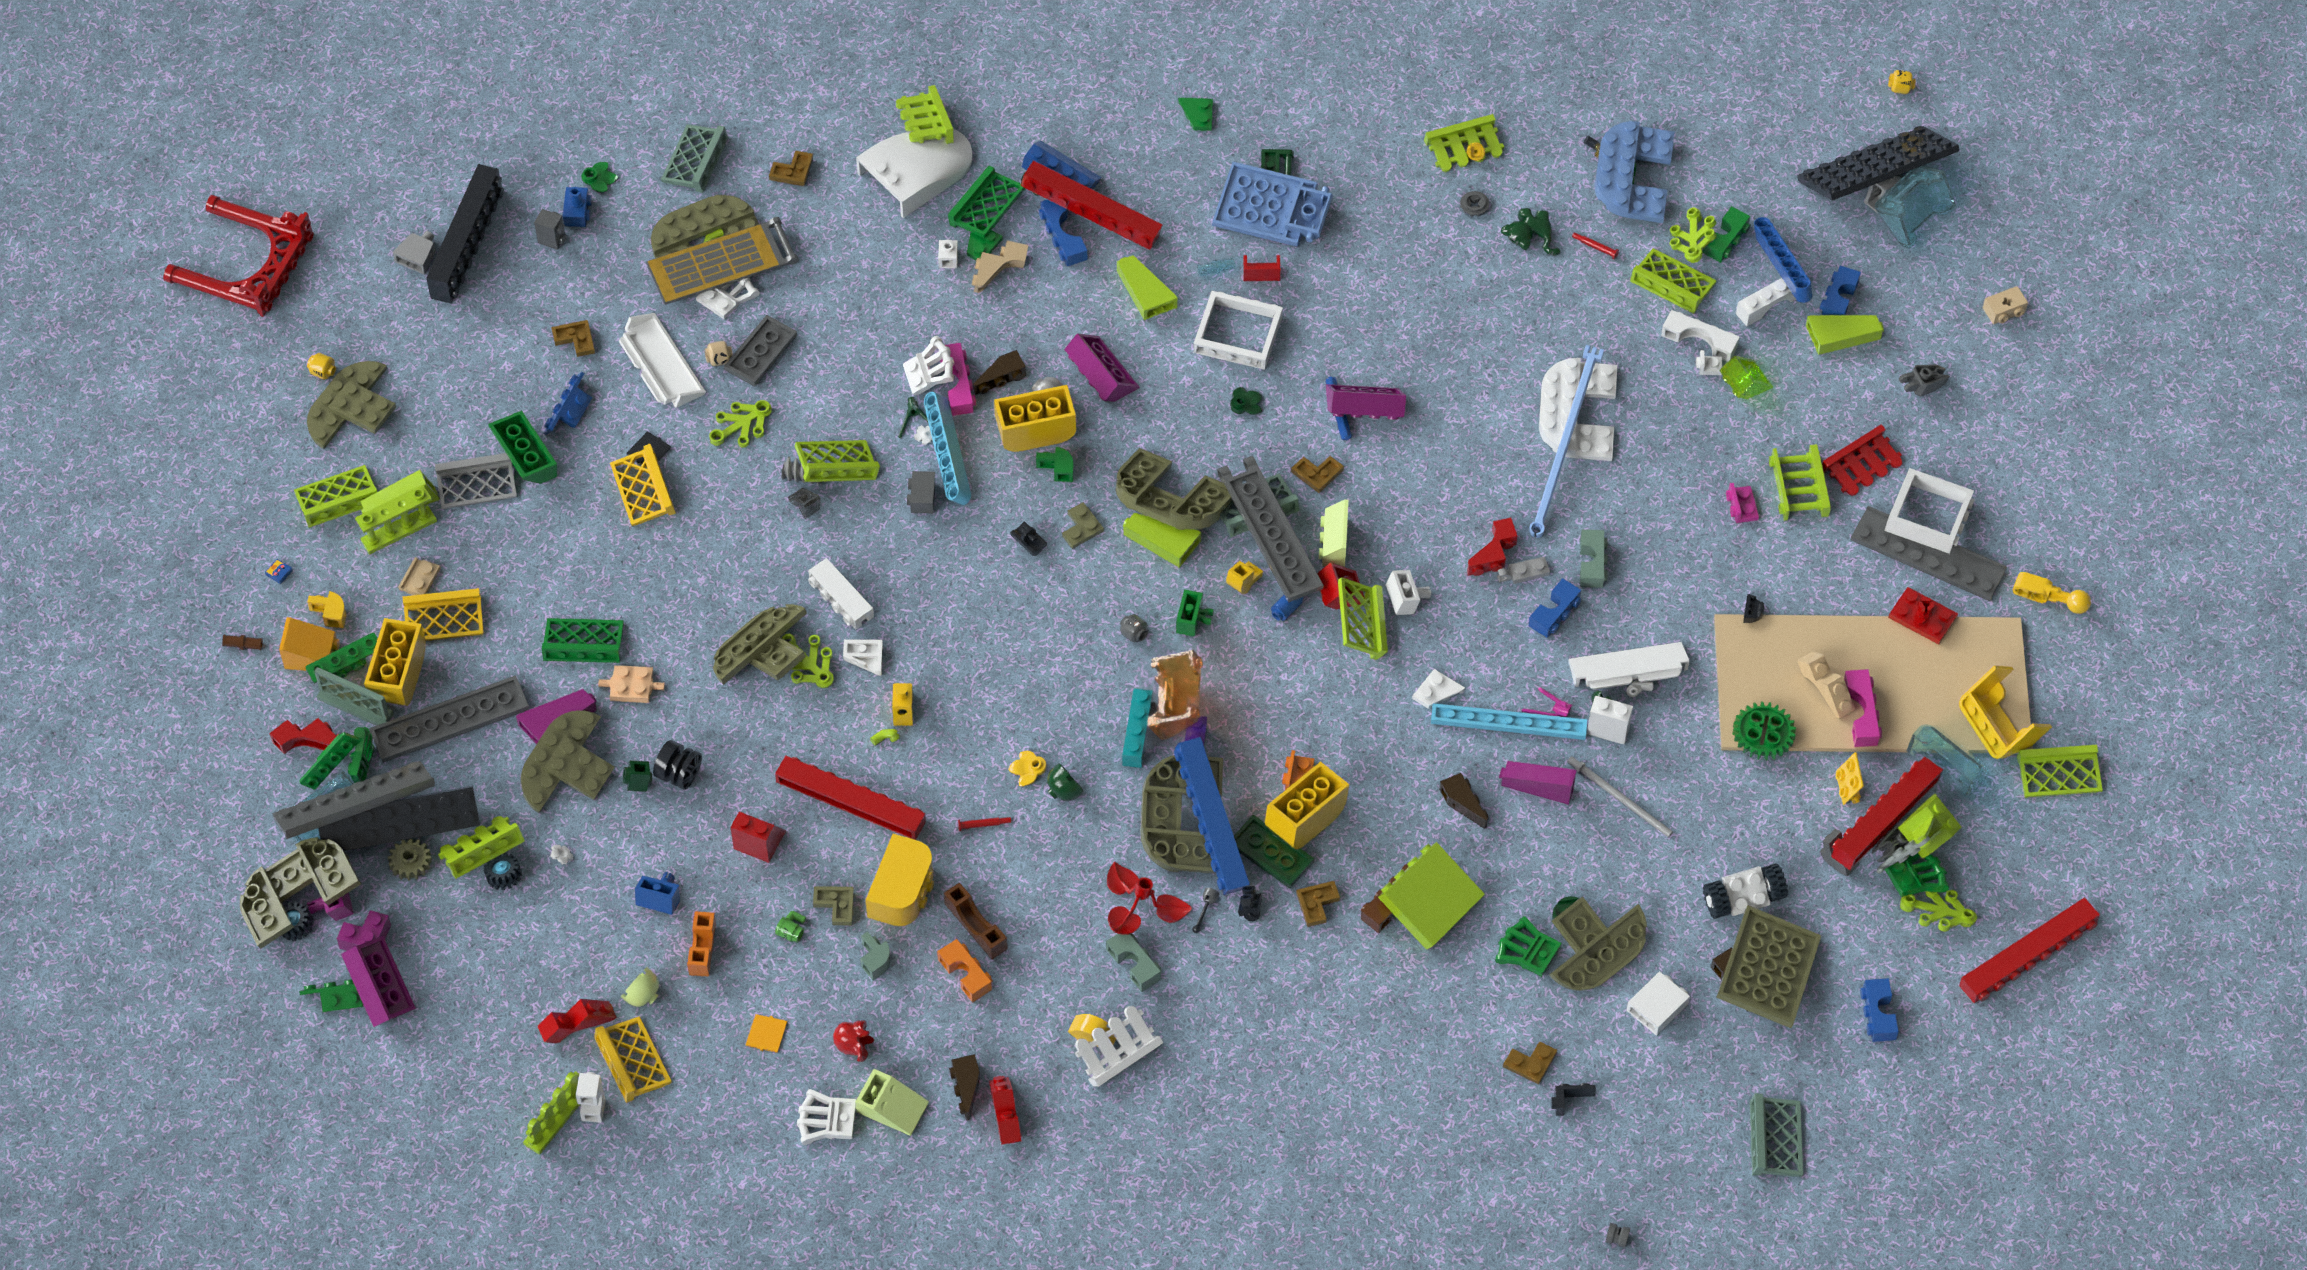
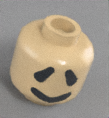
[705,341,733,366]

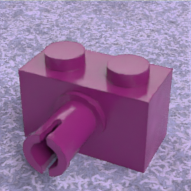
[307,892,354,921]

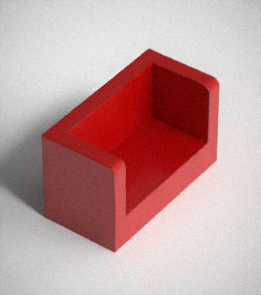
[1243,255,1281,281]

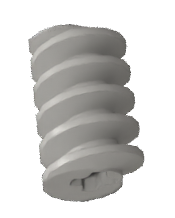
[781,457,820,485]

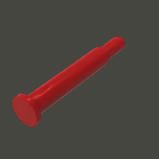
[1572,232,1619,260]
[958,817,1011,831]

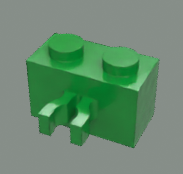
[1176,589,1214,637]

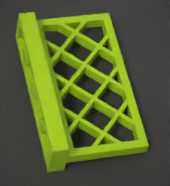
[1630,248,1717,314]
[795,440,880,482]
[294,465,377,528]
[1338,577,1388,660]
[2017,744,2103,798]

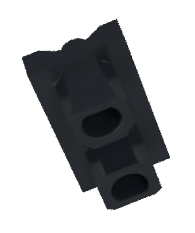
[1010,521,1047,556]
[1238,886,1262,922]

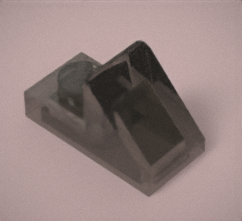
[788,488,821,519]

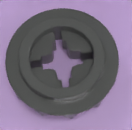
[1460,191,1489,217]

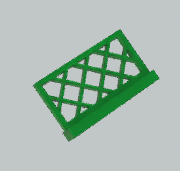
[948,165,1026,238]
[541,618,624,663]

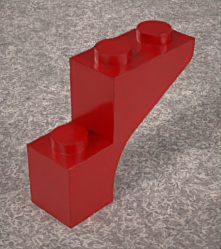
[1467,517,1518,576]
[269,718,338,754]
[537,999,617,1043]
[989,1076,1021,1145]

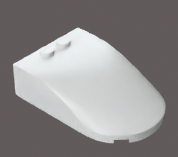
[856,126,972,218]

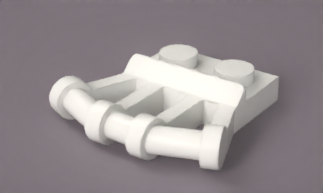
[696,277,760,319]
[903,336,954,396]
[797,1089,856,1145]

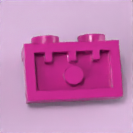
[1726,483,1759,523]

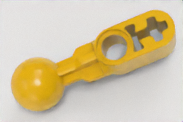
[2012,572,2091,614]

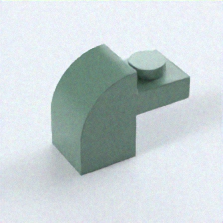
[860,931,891,980]

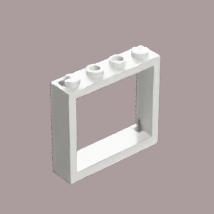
[1194,291,1283,370]
[1885,468,1975,554]

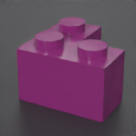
[336,910,391,951]

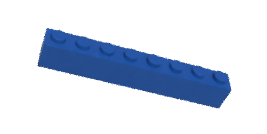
[1174,737,1250,895]

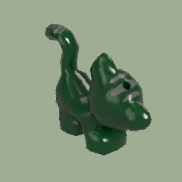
[1501,208,1560,256]

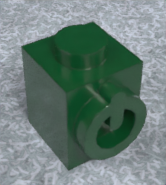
[622,760,652,792]

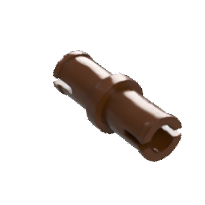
[222,634,263,650]

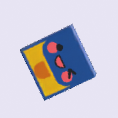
[265,559,293,584]

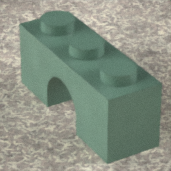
[1580,529,1608,588]
[1106,934,1162,992]

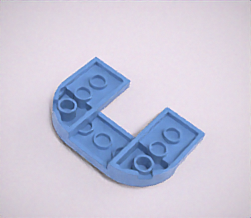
[1594,121,1675,223]

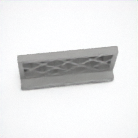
[435,453,517,509]

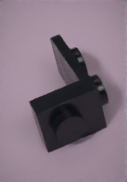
[1551,1083,1596,1116]

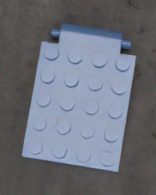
[1212,162,1333,247]

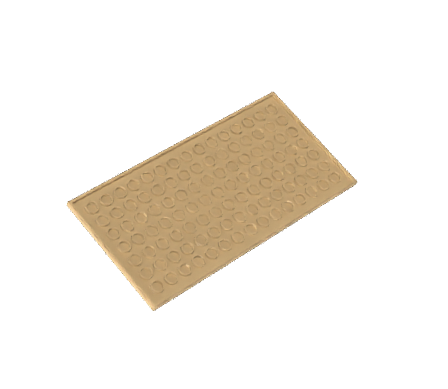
[1714,614,2033,754]

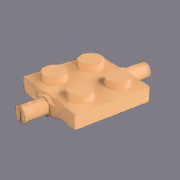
[598,665,665,703]

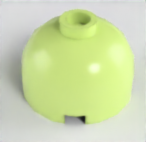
[621,967,659,1007]

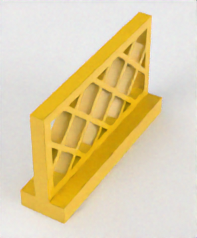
[610,444,676,526]
[402,588,484,641]
[594,1016,672,1103]

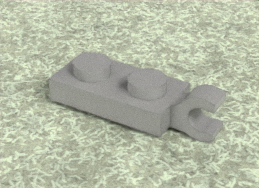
[1497,557,1550,584]

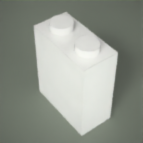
[1587,696,1633,744]
[1626,971,1690,1036]

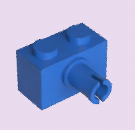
[562,187,592,227]
[635,872,680,915]

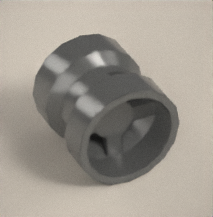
[1605,1222,1630,1248]

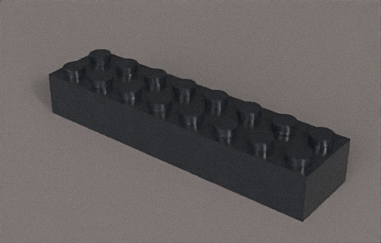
[426,164,504,303]
[318,785,480,851]

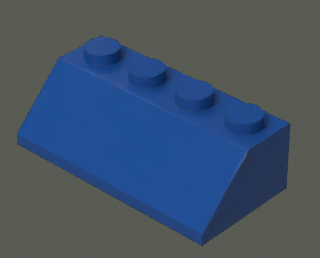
[1022,140,1102,190]

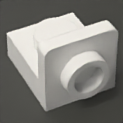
[1696,350,1722,375]

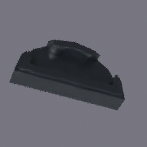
[1743,594,1765,623]

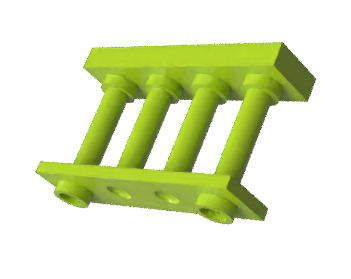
[1769,444,1831,521]
[355,485,437,555]

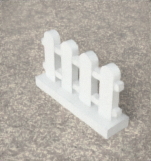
[1075,1006,1163,1087]

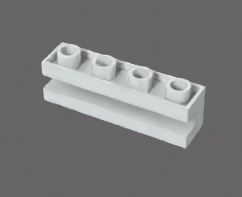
[808,558,874,630]

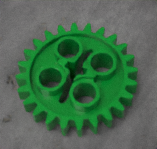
[1732,701,1796,761]

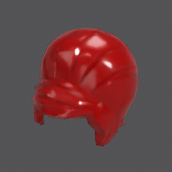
[833,1020,875,1062]

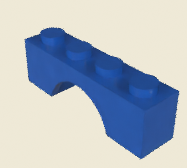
[1038,199,1088,267]

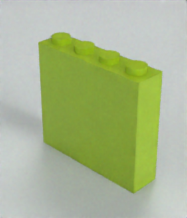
[1378,842,1485,949]

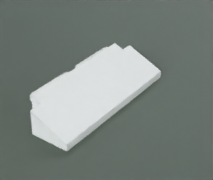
[619,313,706,408]
[1568,642,1689,690]

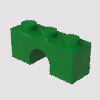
[1702,206,1751,263]

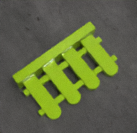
[896,85,954,144]
[1424,114,1504,172]
[438,816,525,879]
[523,1071,580,1155]

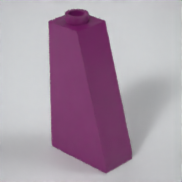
[516,689,597,744]
[1499,761,1577,805]

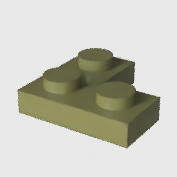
[1062,502,1104,549]
[813,886,854,926]

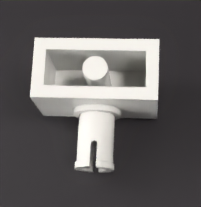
[1386,570,1431,615]

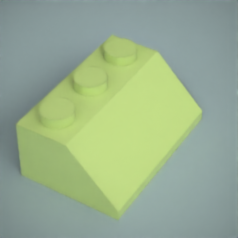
[1319,500,1349,567]

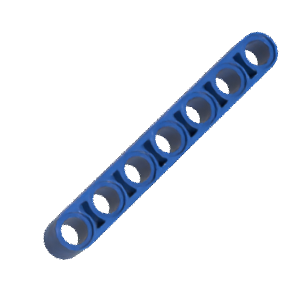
[1754,217,1813,303]

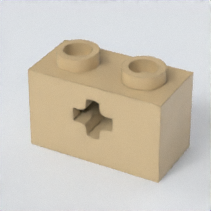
[1983,286,2028,324]

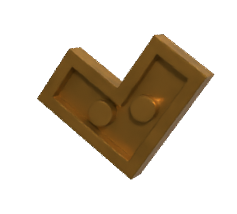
[769,150,813,186]
[551,320,595,357]
[1291,456,1344,493]
[1296,881,1340,927]
[1503,1041,1557,1084]

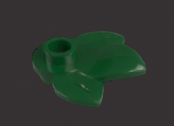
[1230,387,1263,415]

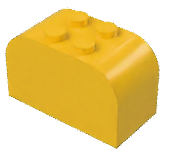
[994,385,1076,452]
[364,618,426,706]
[1265,761,1350,849]
[866,834,934,926]

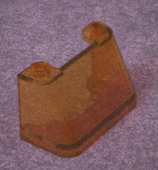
[1148,650,1203,740]

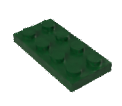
[1234,815,1315,889]

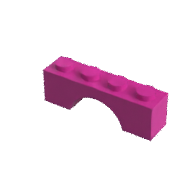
[940,343,976,416]
[1844,669,1882,747]

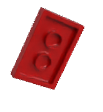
[1888,587,1958,645]

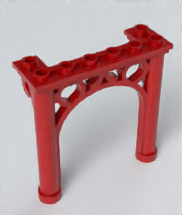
[163,195,314,317]

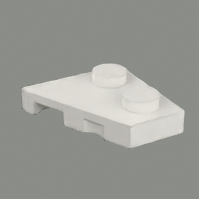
[843,640,883,675]

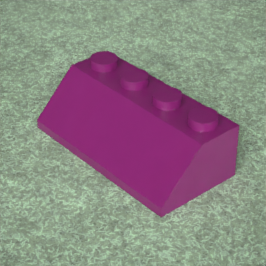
[1064,333,1140,402]
[1326,384,1406,420]
[341,936,416,1027]

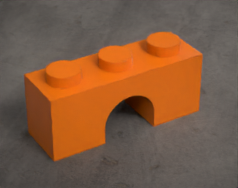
[687,911,716,977]
[937,939,993,1003]

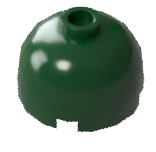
[1047,763,1084,802]

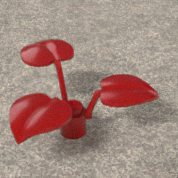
[1107,861,1192,935]

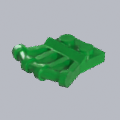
[348,727,374,783]
[1885,853,1949,897]
[1495,916,1562,977]

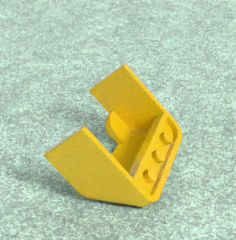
[1959,665,2052,759]

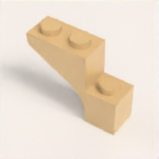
[971,241,1028,293]
[1797,651,1855,719]

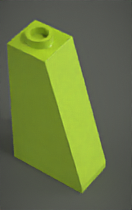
[1117,255,1178,320]
[1806,315,1884,355]
[360,470,440,514]
[1123,512,1201,568]

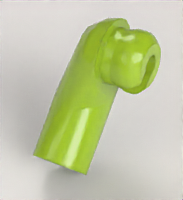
[703,228,725,243]
[870,728,900,746]

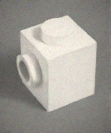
[938,240,958,268]

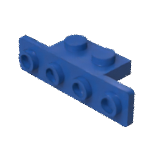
[543,371,592,435]

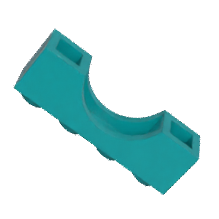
[1122,688,1153,768]

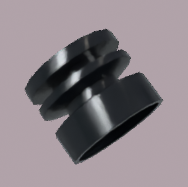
[653,740,702,790]

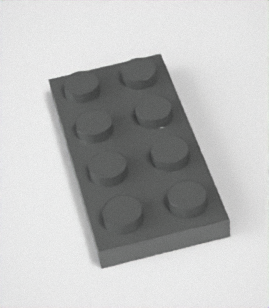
[724,315,797,387]

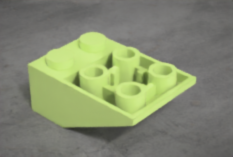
[855,1069,929,1136]

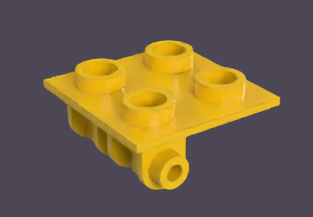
[1836,752,1864,805]

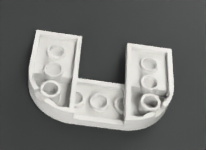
[1539,358,1617,461]

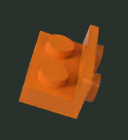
[1282,750,1314,790]

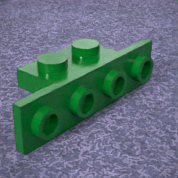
[305,632,378,684]
[299,732,360,790]
[299,979,363,1012]

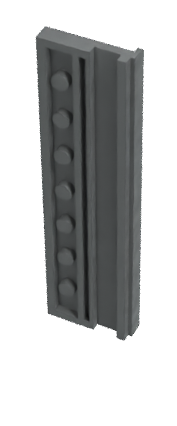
[1850,506,2007,601]
[272,761,435,839]

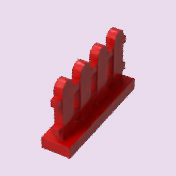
[1822,424,1902,496]

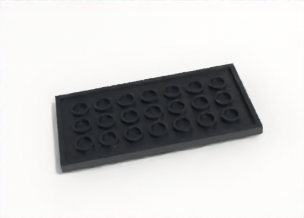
[1797,126,1960,201]

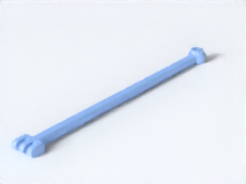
[1529,345,1604,538]

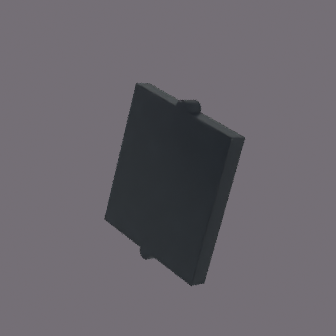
[626,431,671,467]

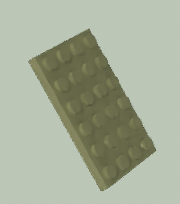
[1716,905,1822,1028]

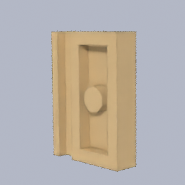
[398,557,441,595]

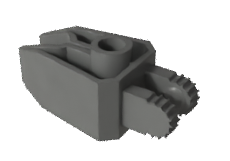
[1899,364,1950,397]
[1871,825,1909,862]

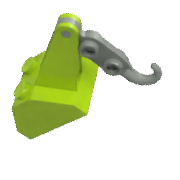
[1876,794,1962,874]

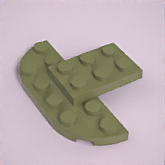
[307,361,396,449]
[713,604,807,685]
[520,711,615,813]
[1549,897,1647,991]

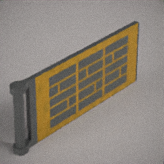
[646,217,799,305]

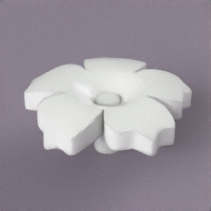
[914,425,933,445]
[551,845,573,865]

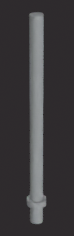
[1567,756,1673,838]

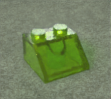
[1719,355,1773,399]

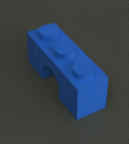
[1819,265,1861,315]
[1528,578,1582,638]
[1860,978,1899,1042]

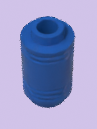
[1271,595,1304,621]

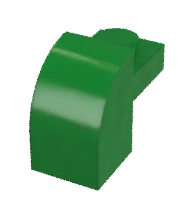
[1036,447,1074,482]

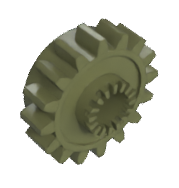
[388,838,432,881]

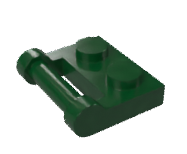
[1261,149,1294,176]

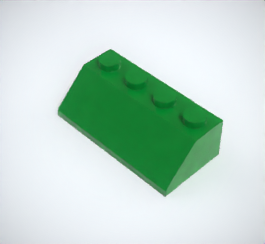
[488,410,557,484]

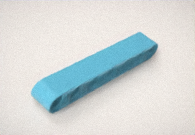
[924,392,971,505]

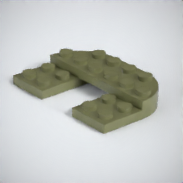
[651,195,759,258]
[1115,448,1233,530]
[1140,755,1223,874]
[240,837,361,949]

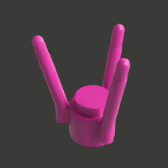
[1522,687,1572,717]

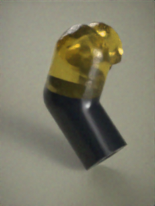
[1583,135,1601,158]

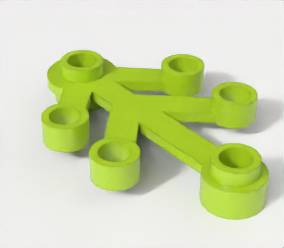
[1669,207,1717,263]
[709,400,772,448]
[782,634,834,688]
[1900,890,1977,932]

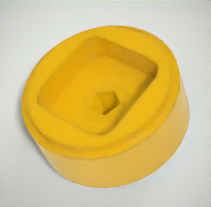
[1467,142,1485,161]

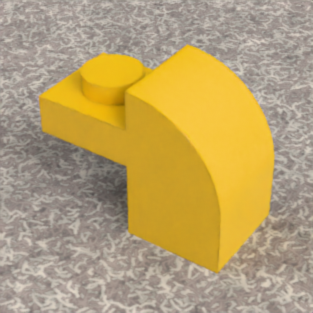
[1226,561,1263,594]
[307,591,347,628]
[1068,1014,1116,1047]

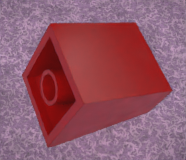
[730,811,786,863]

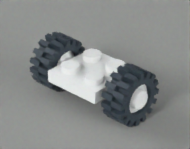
[1703,863,1788,919]

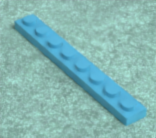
[1431,703,1587,740]

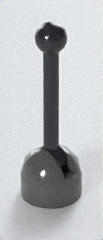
[1192,887,1220,933]

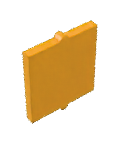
[746,1014,787,1053]

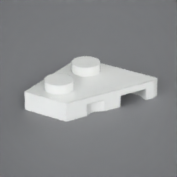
[1412,669,1465,709]

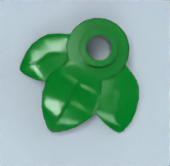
[581,162,618,192]

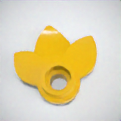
[1008,751,1047,787]

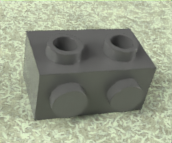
[534,209,566,250]
[907,471,936,514]

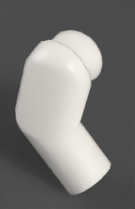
[1626,680,1653,697]

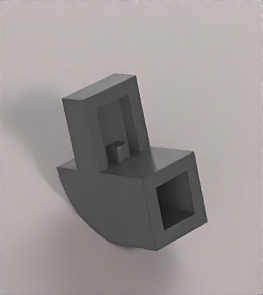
[1820,829,1860,876]

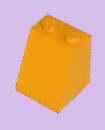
[279,617,340,671]

